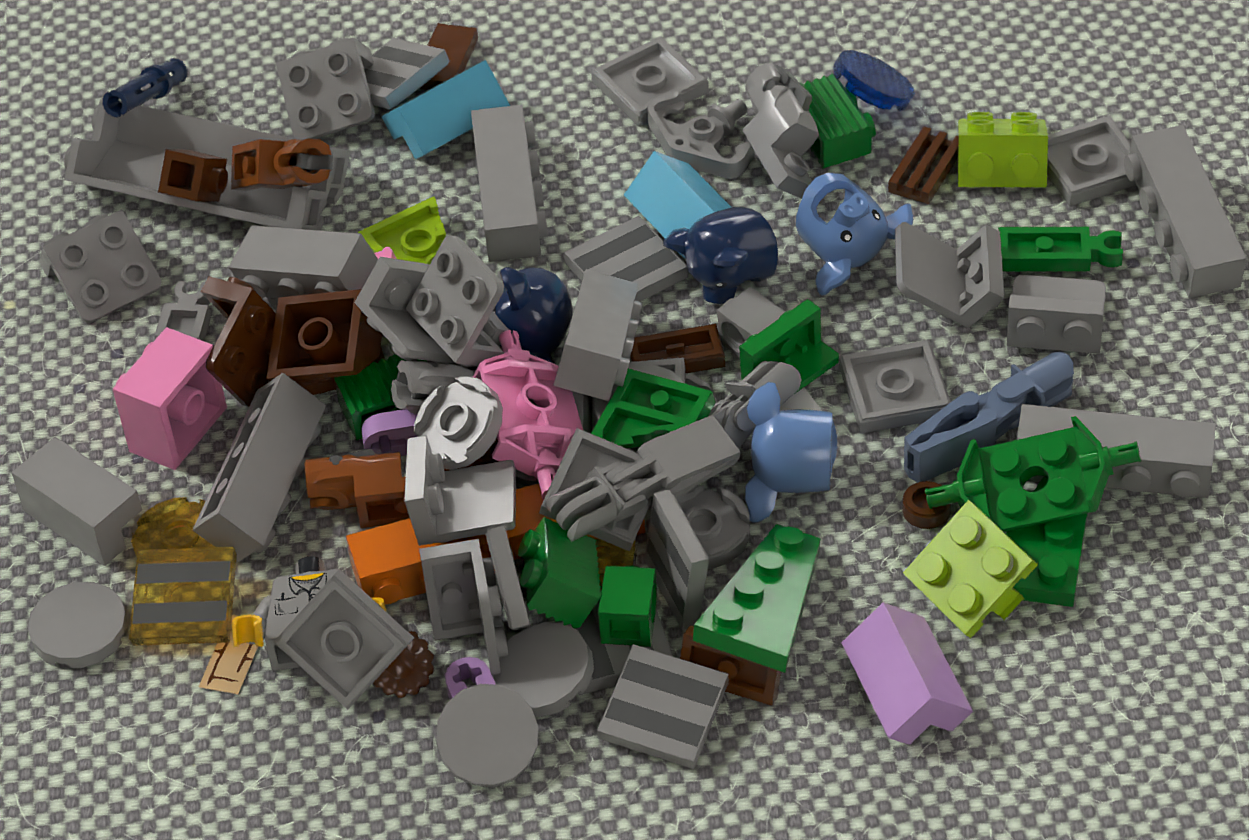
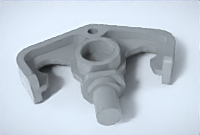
[647,90,754,179]

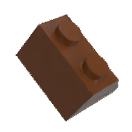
[267,289,382,382]

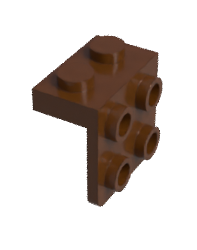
[200,276,276,407]

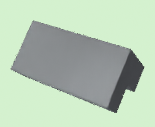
[11,437,142,566]

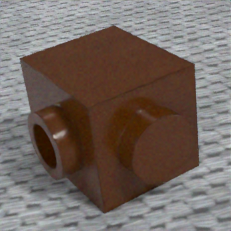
[158,149,228,202]

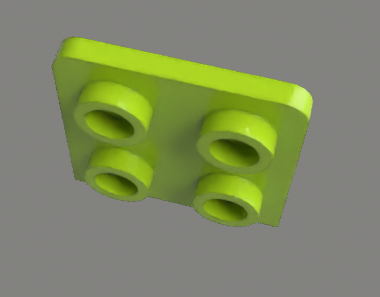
[958,112,1048,188]

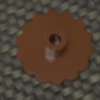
[372,631,434,699]

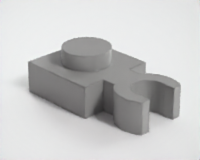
[154,281,211,341]

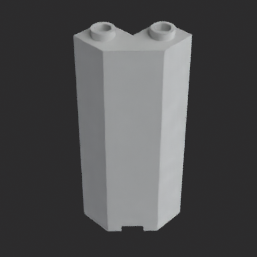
[64,98,351,231]

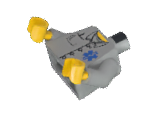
[232,556,387,671]

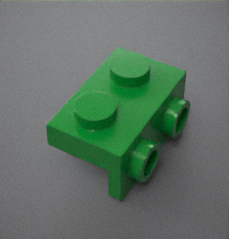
[739,299,839,396]

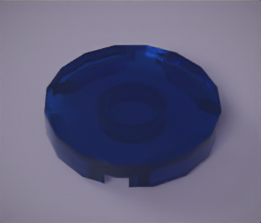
[833,50,915,111]

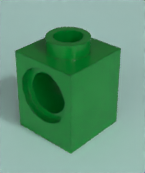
[598,566,658,647]

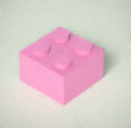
[113,327,227,470]

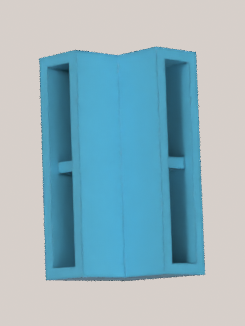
[381,60,510,159]
[624,151,732,259]

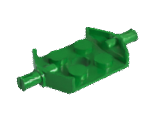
[925,416,1142,532]

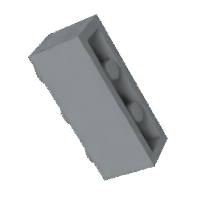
[228,225,378,298]

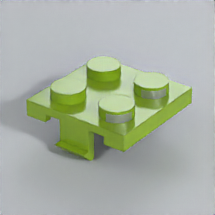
[903,500,1038,638]

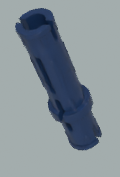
[103,58,188,118]

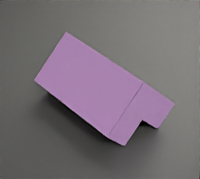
[841,602,973,745]

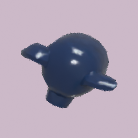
[663,207,778,304]
[493,267,573,364]

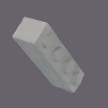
[471,105,548,262]
[1124,125,1247,298]
[553,269,643,401]
[192,373,326,563]
[1017,404,1216,498]

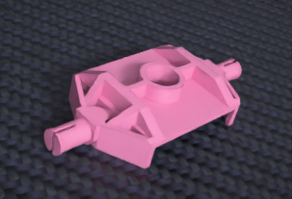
[473,330,584,500]

